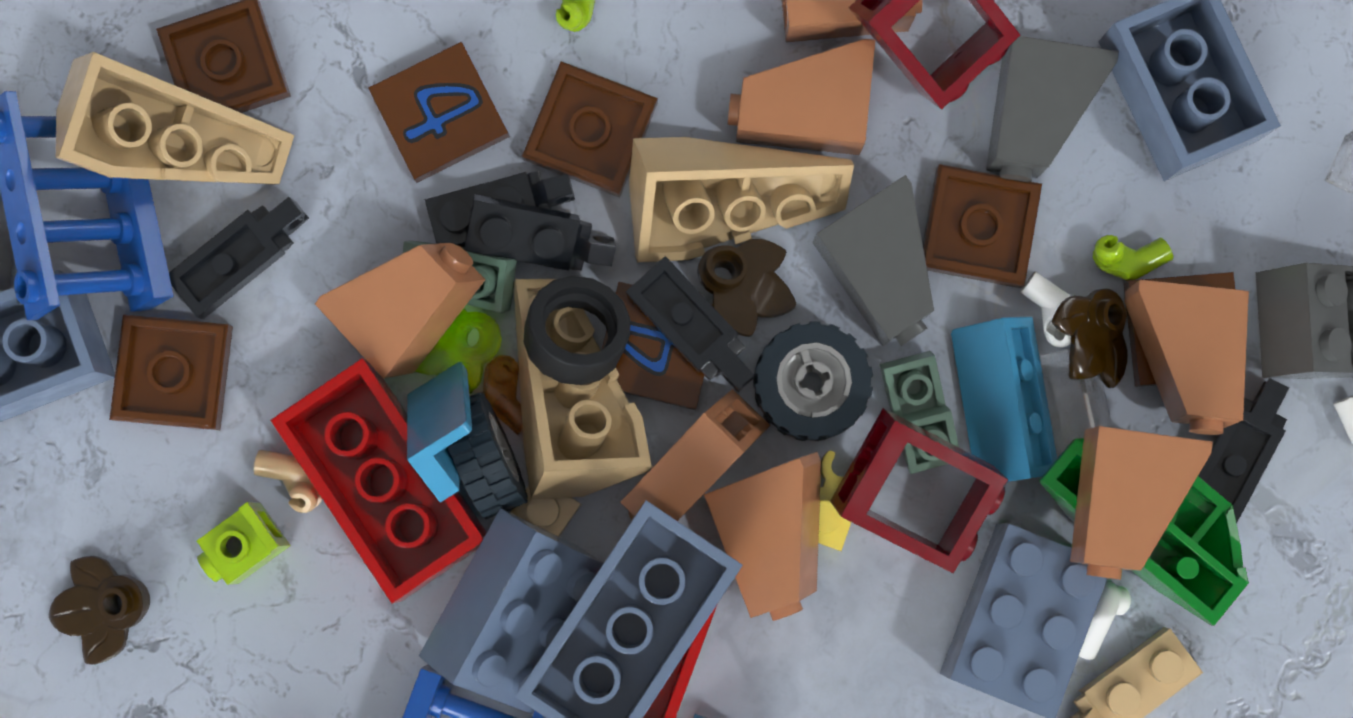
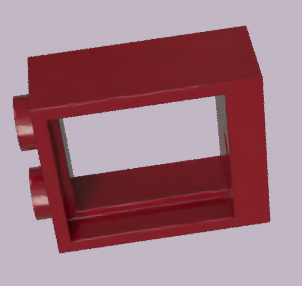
[849,0,1021,110]
[830,408,1008,574]

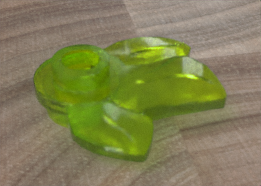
[415,308,502,394]

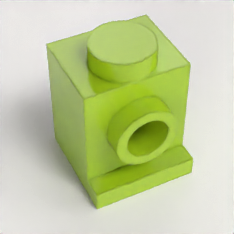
[196,502,291,585]

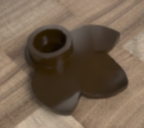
[697,239,796,337]
[1052,288,1128,388]
[48,556,150,665]

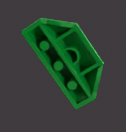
[1039,438,1249,626]

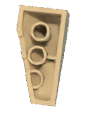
[55,52,294,185]
[629,137,854,263]
[514,279,652,499]

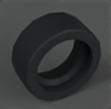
[523,276,630,385]

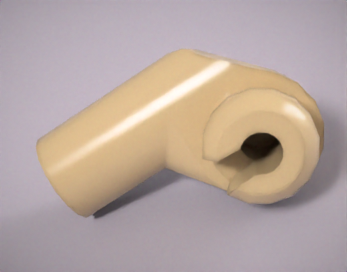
[254,450,322,513]

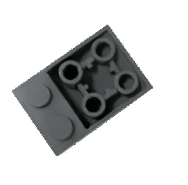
[1255,263,1353,379]

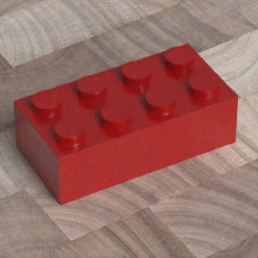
[270,358,487,604]

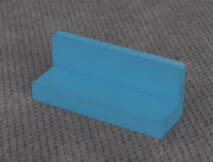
[951,317,1057,482]
[407,362,472,503]

